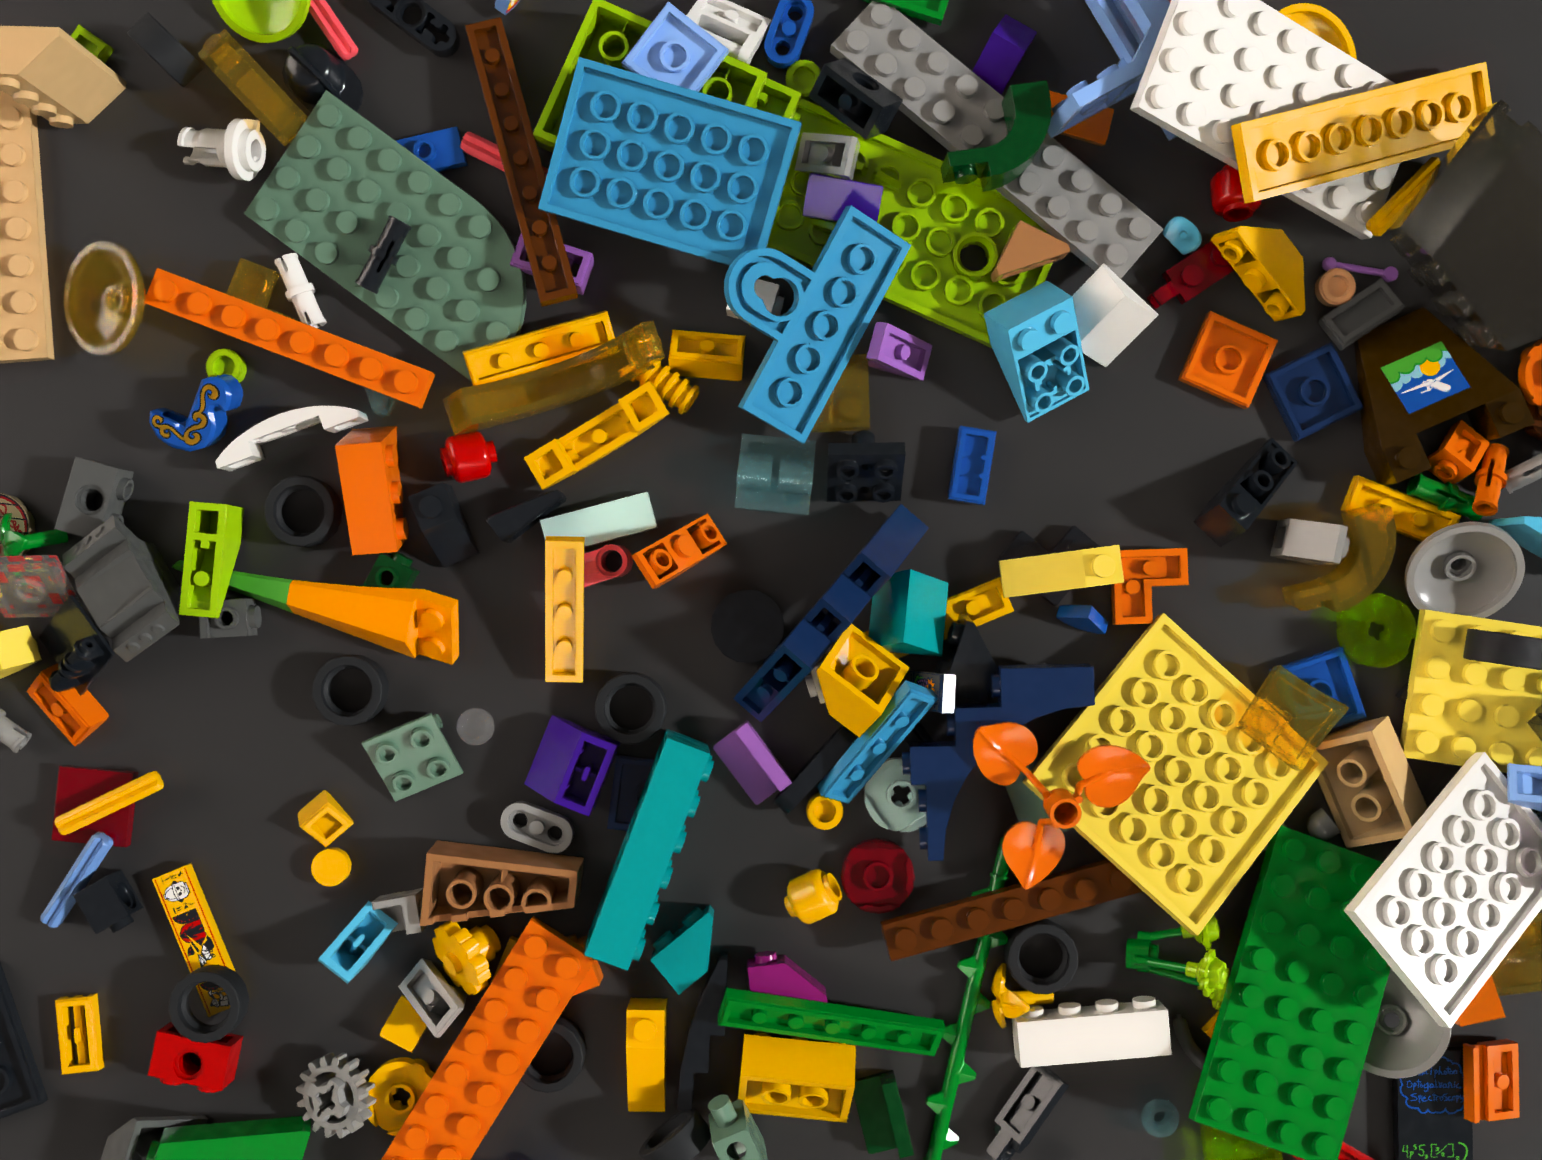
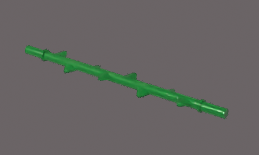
[923,836,1009,1160]

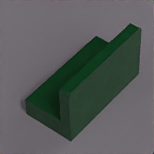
[853,1070,914,1158]

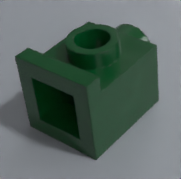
[360,552,420,589]

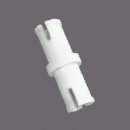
[274,253,327,328]

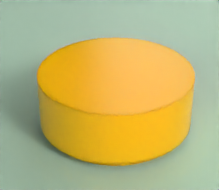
[806,792,843,830]
[311,847,352,887]

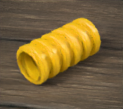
[629,352,700,415]

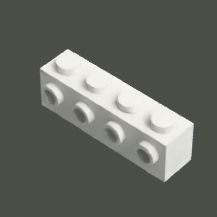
[1012,996,1172,1068]

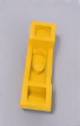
[524,381,670,490]

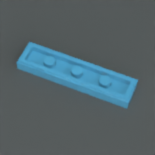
[817,680,938,804]

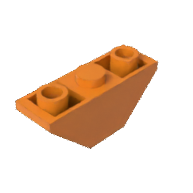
[631,513,727,589]

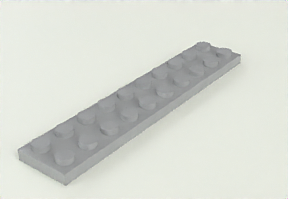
[830,1,1163,279]

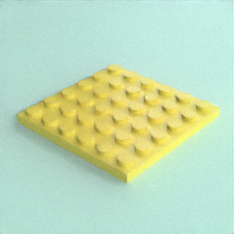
[1022,613,1329,936]

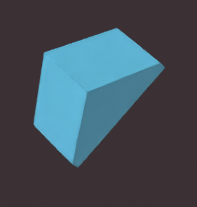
[318,901,398,984]

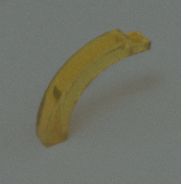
[443,321,665,435]

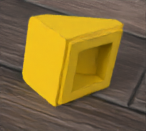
[298,790,354,847]
[379,995,427,1052]

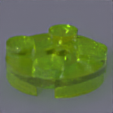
[1336,593,1416,668]

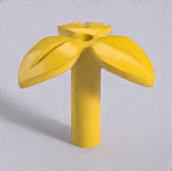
[991,963,1054,1029]

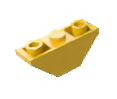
[1211,226,1305,322]

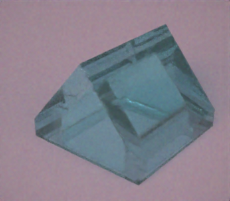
[364,387,399,418]

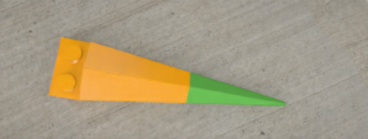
[172,560,459,665]

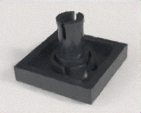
[826,430,906,503]

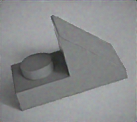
[795,132,860,180]
[398,958,468,1038]

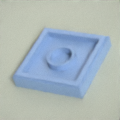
[621,2,729,92]

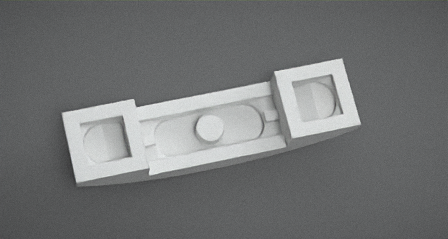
[215,406,369,471]

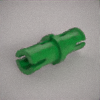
[1406,473,1483,521]

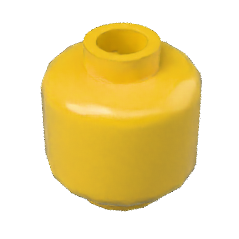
[784,869,842,925]

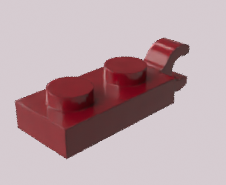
[1147,241,1234,310]

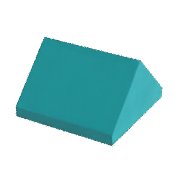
[868,569,949,656]

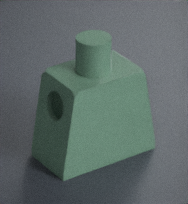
[708,1094,768,1160]

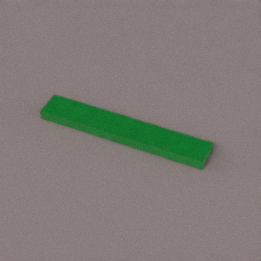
[718,988,946,1056]

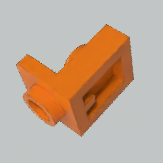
[1427,420,1490,484]

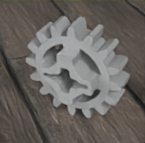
[296,1052,376,1138]

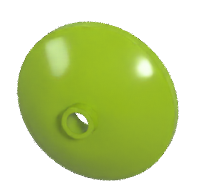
[212,0,311,43]

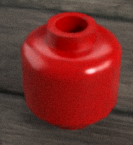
[1210,164,1262,222]
[440,431,498,483]

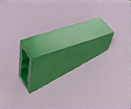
[146,1116,311,1160]

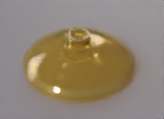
[64,241,146,356]

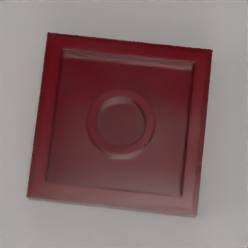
[51,765,138,848]

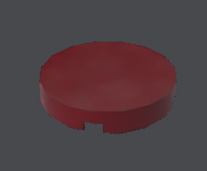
[840,838,915,914]

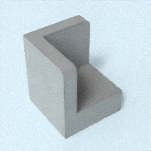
[371,888,428,935]

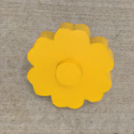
[432,921,501,995]

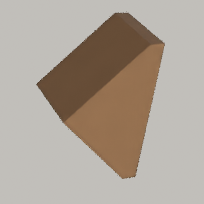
[990,220,1070,283]

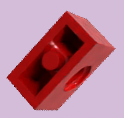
[147,1022,244,1093]

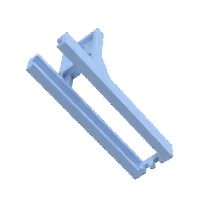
[1048,0,1177,141]

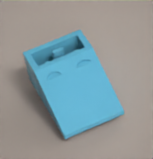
[984,281,1090,423]

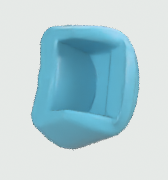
[1162,216,1202,255]

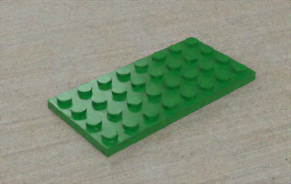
[1188,825,1391,1160]

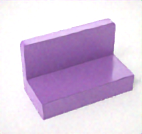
[713,720,792,805]

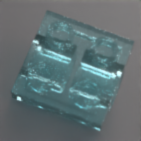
[735,433,816,516]

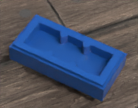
[395,126,468,172]
[947,426,997,506]

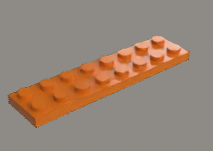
[381,916,595,1160]

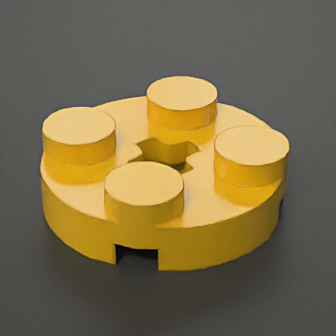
[368,1057,434,1136]

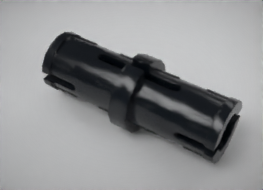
[355,215,412,294]

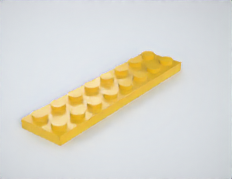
[1231,62,1497,204]

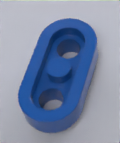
[764,0,814,69]

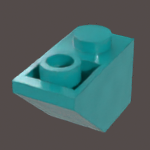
[650,905,714,995]

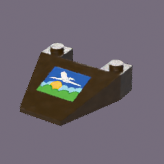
[1354,307,1535,485]

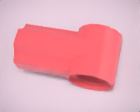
[584,544,633,588]

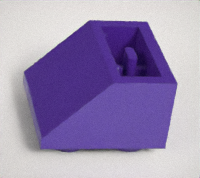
[524,714,621,817]

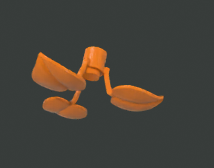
[972,722,1151,890]

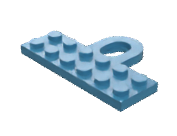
[724,205,911,444]

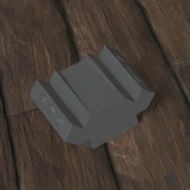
[62,515,181,662]

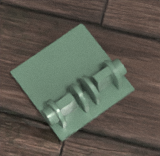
[361,713,463,802]

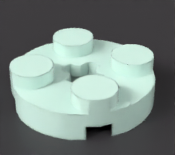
[864,757,926,832]

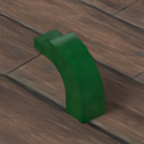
[940,80,1051,192]

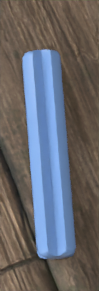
[41,831,113,928]

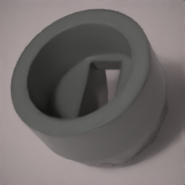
[1307,808,1341,841]

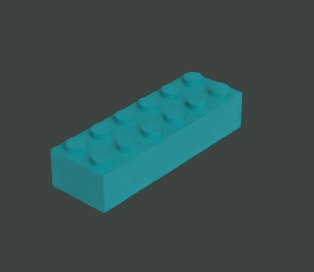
[584,729,714,971]

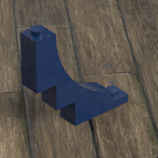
[733,504,929,722]

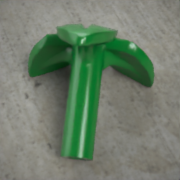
[0,513,68,577]

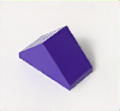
[972,14,1037,95]

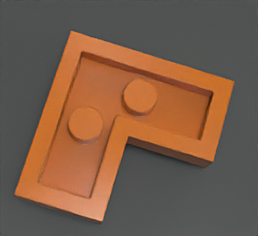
[1111,548,1189,625]

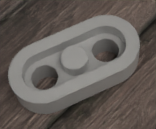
[500,801,574,853]

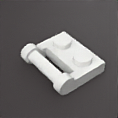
[686,0,772,65]

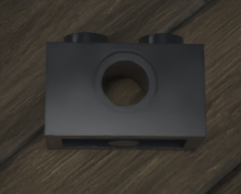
[808,58,903,140]

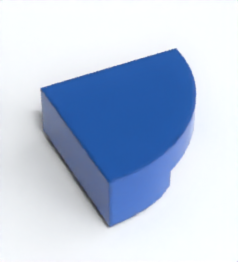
[1056,605,1108,634]

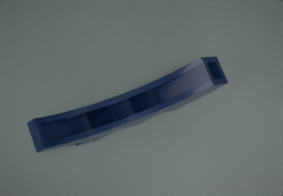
[902,663,1095,861]

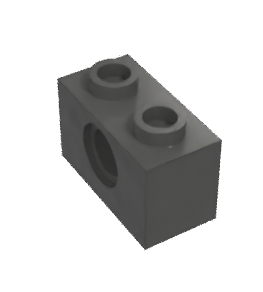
[54,456,134,537]

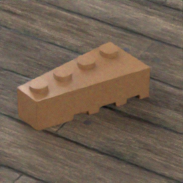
[420,840,584,926]

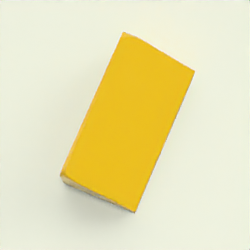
[668,329,746,381]

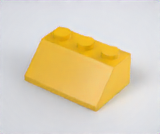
[737,1033,856,1123]

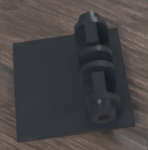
[39,595,115,696]

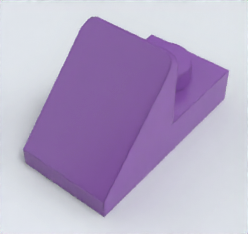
[866,322,933,381]

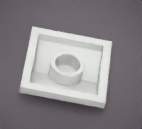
[1072,263,1159,367]

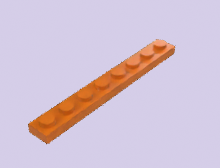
[143,268,435,409]

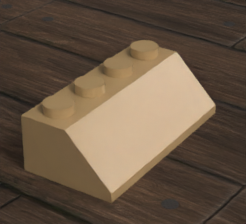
[0,26,126,129]

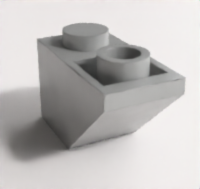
[1270,518,1350,566]

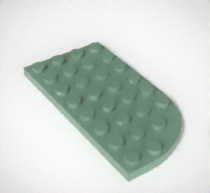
[244,90,527,390]

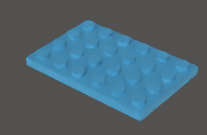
[538,57,802,266]

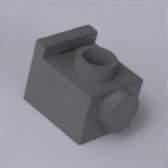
[199,598,262,639]

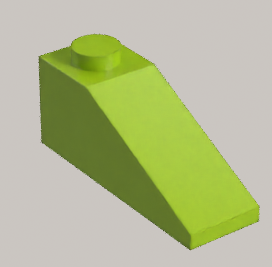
[179,501,244,618]

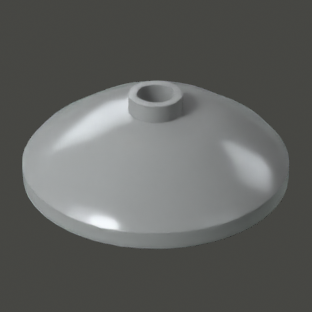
[1404,522,1525,618]
[1363,968,1452,1079]

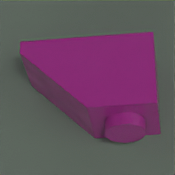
[747,951,827,1003]

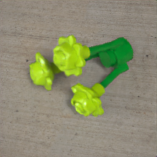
[1126,914,1230,1011]

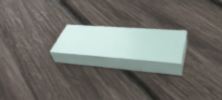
[540,492,658,547]

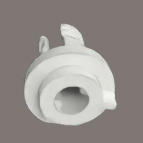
[177,118,266,181]

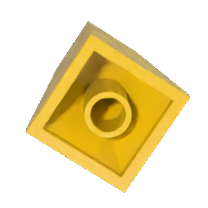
[816,624,910,738]

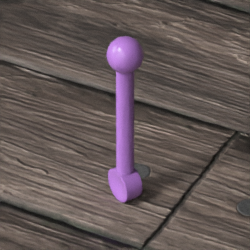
[1322,257,1398,282]

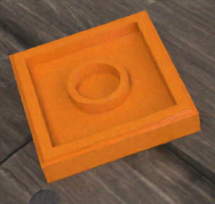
[1178,311,1278,409]

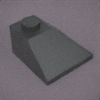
[101,1115,208,1160]

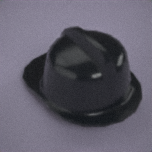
[282,43,363,112]

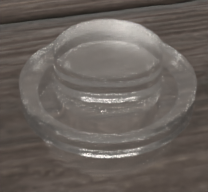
[457,708,495,745]

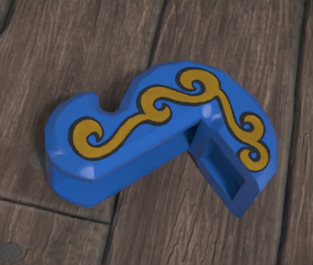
[149,374,243,452]

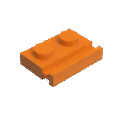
[1463,1039,1520,1123]

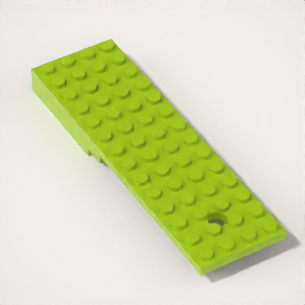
[533,0,1053,348]

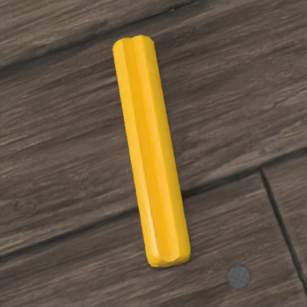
[1366,157,1446,237]
[54,771,164,835]

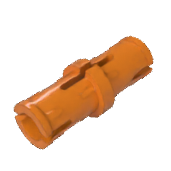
[1472,443,1509,516]

